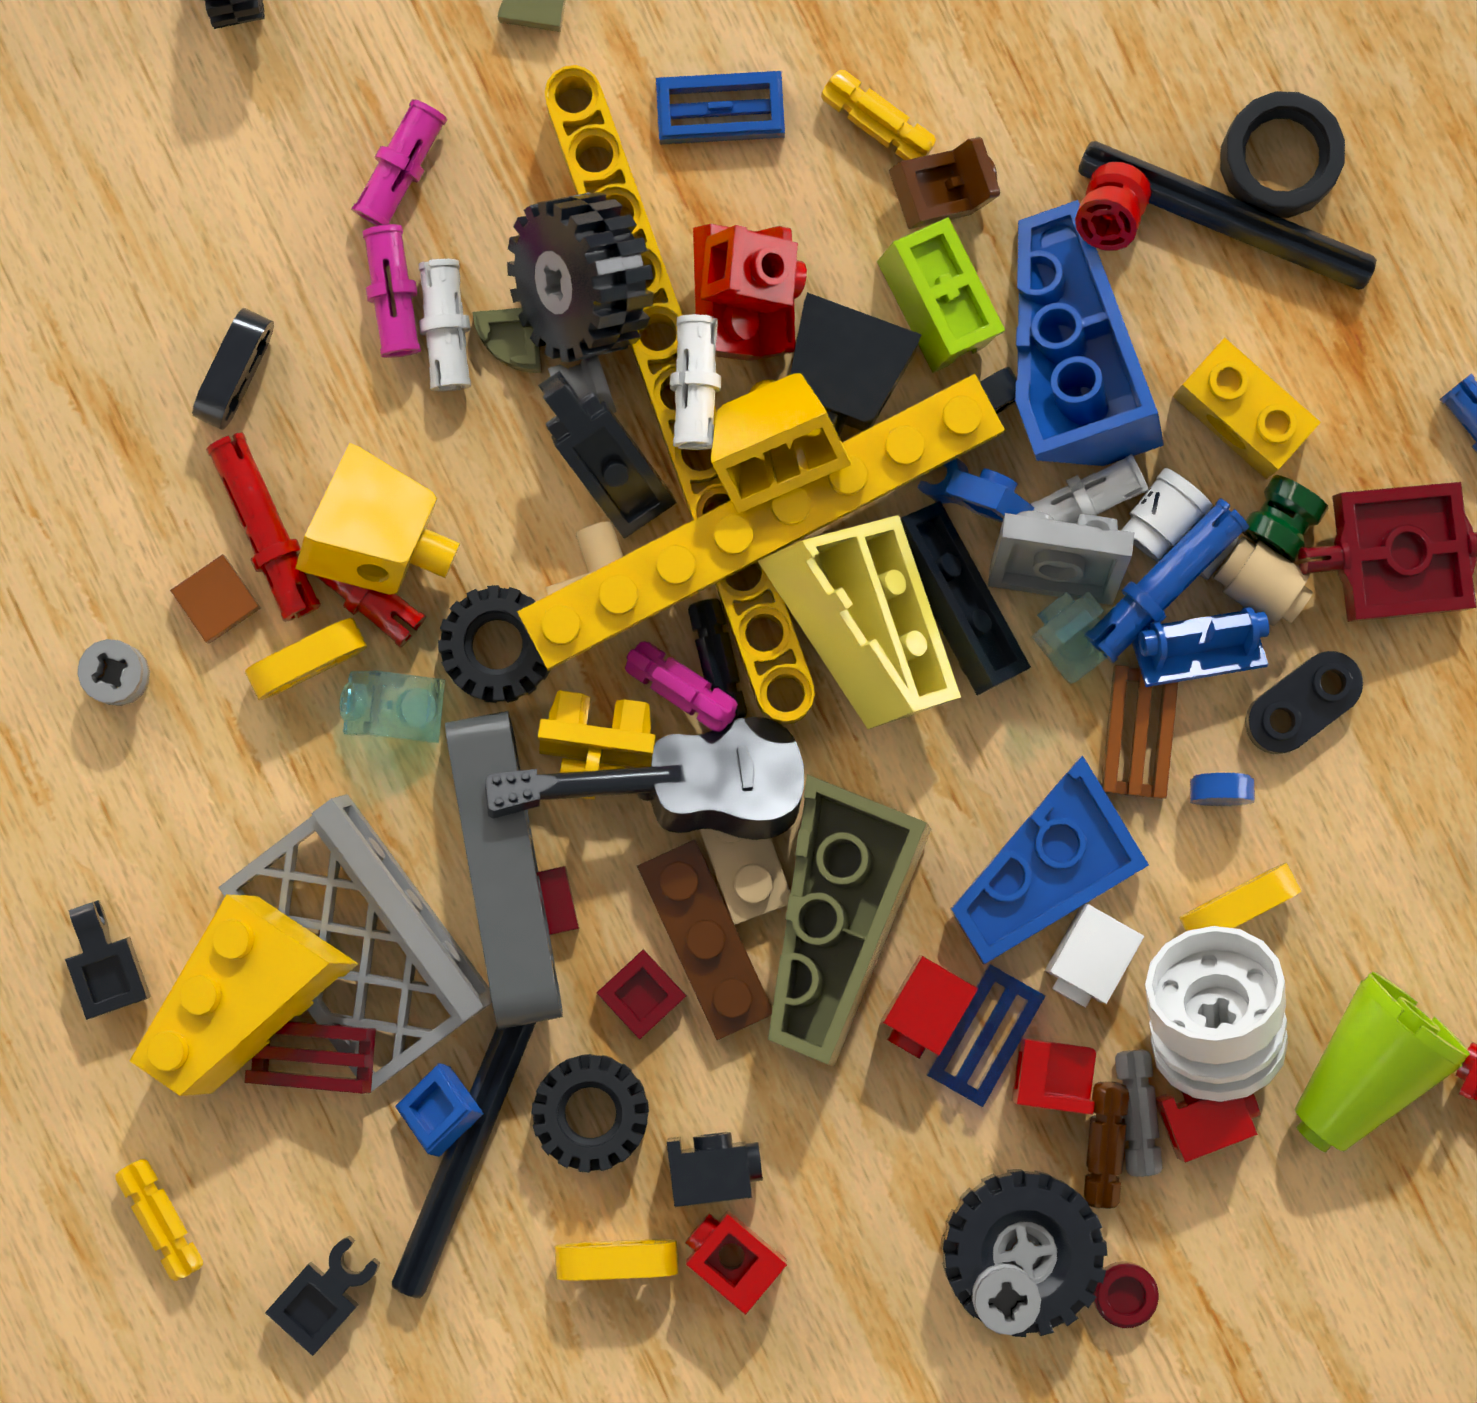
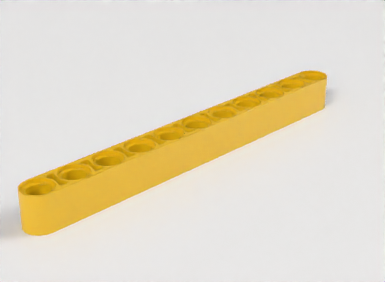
[544,65,815,725]

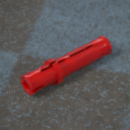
[206,432,321,622]

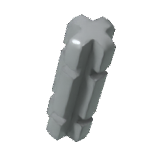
[1115,1049,1162,1177]

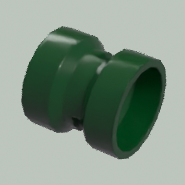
[1242,475,1329,562]

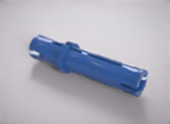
[1084,498,1249,664]

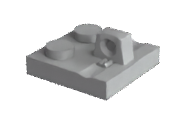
[988,511,1134,605]

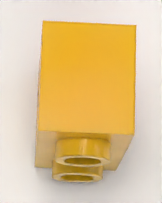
[1173,337,1321,480]

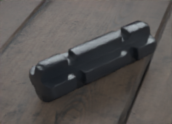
[688,598,747,720]

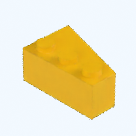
[129,894,359,1096]

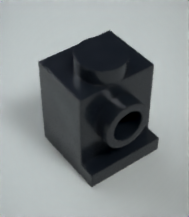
[667,1132,763,1207]

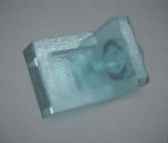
[1031,591,1106,684]
[339,670,445,743]

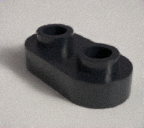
[1245,651,1363,754]

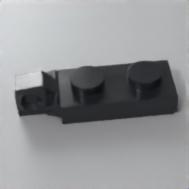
[538,371,677,539]

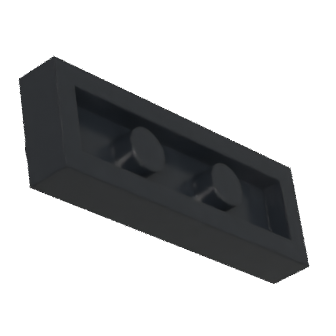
[900,501,1031,696]

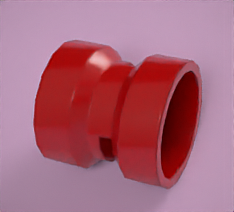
[1075,162,1151,251]

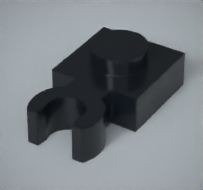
[265,1236,380,1356]

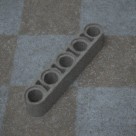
[445,711,563,1029]

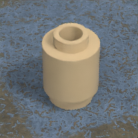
[1213,536,1313,626]

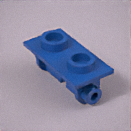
[1132,607,1269,687]

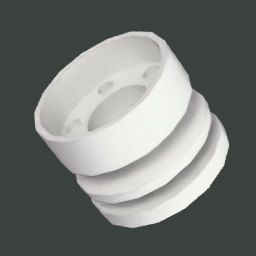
[1145,926,1288,1102]

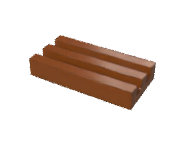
[1101,665,1178,799]

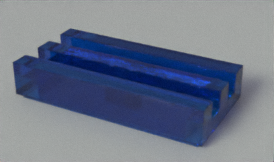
[926,964,1046,1107]

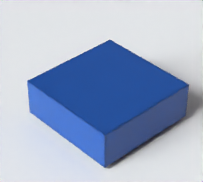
[395,1063,484,1157]

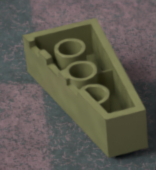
[768,774,932,1066]

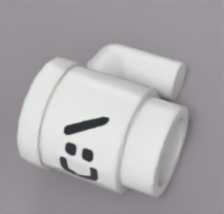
[1121,468,1239,580]

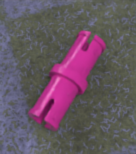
[351,99,448,226]
[362,224,421,358]

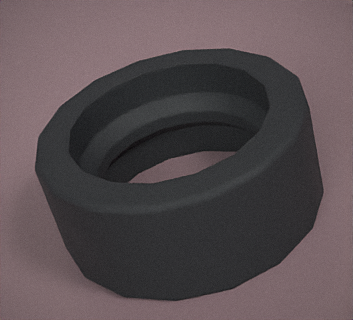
[1220,91,1345,218]

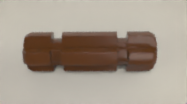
[1084,1082,1129,1209]

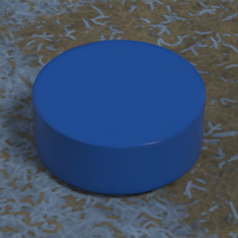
[1190,773,1255,806]

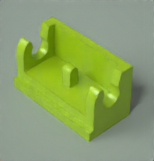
[877,217,1005,373]

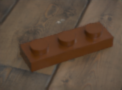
[637,839,773,1040]

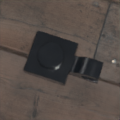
[65,900,151,1020]

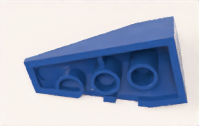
[1015,200,1164,466]

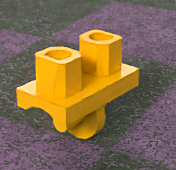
[538,690,655,800]

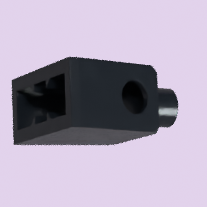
[790,292,921,437]

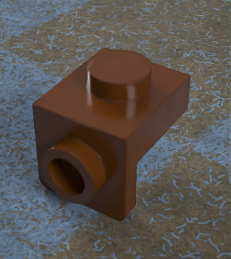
[889,137,1000,229]

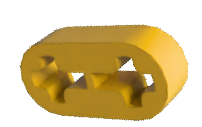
[245,618,367,700]
[1179,862,1302,931]
[555,1239,678,1281]

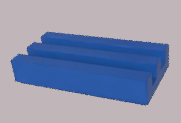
[656,71,785,145]

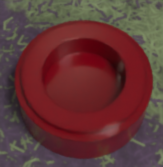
[1093,1261,1159,1328]

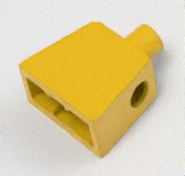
[711,373,851,514]
[295,443,460,595]

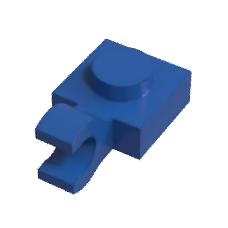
[918,458,1035,523]

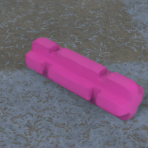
[625,641,738,732]

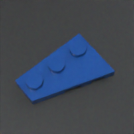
[950,755,1149,964]

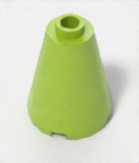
[1295,972,1470,1152]

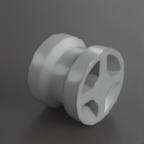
[548,356,616,413]
[77,639,150,706]
[972,1263,1041,1335]

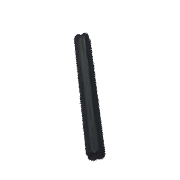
[1078,141,1377,290]
[392,1023,536,1299]

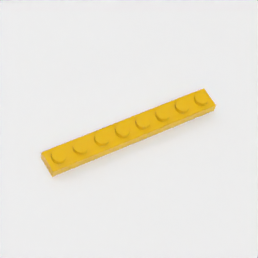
[517,374,1005,671]

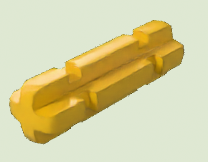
[821,70,936,160]
[115,1159,203,1281]

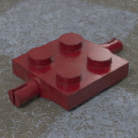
[1298,482,1477,622]

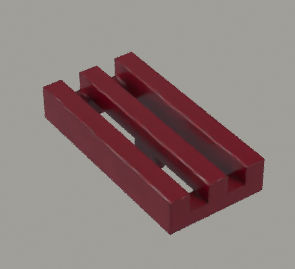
[244,1021,376,1094]

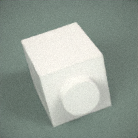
[1044,904,1144,1008]

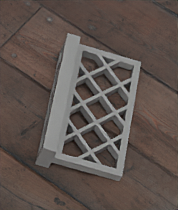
[218,794,492,1094]

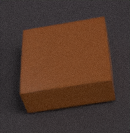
[170,554,261,644]

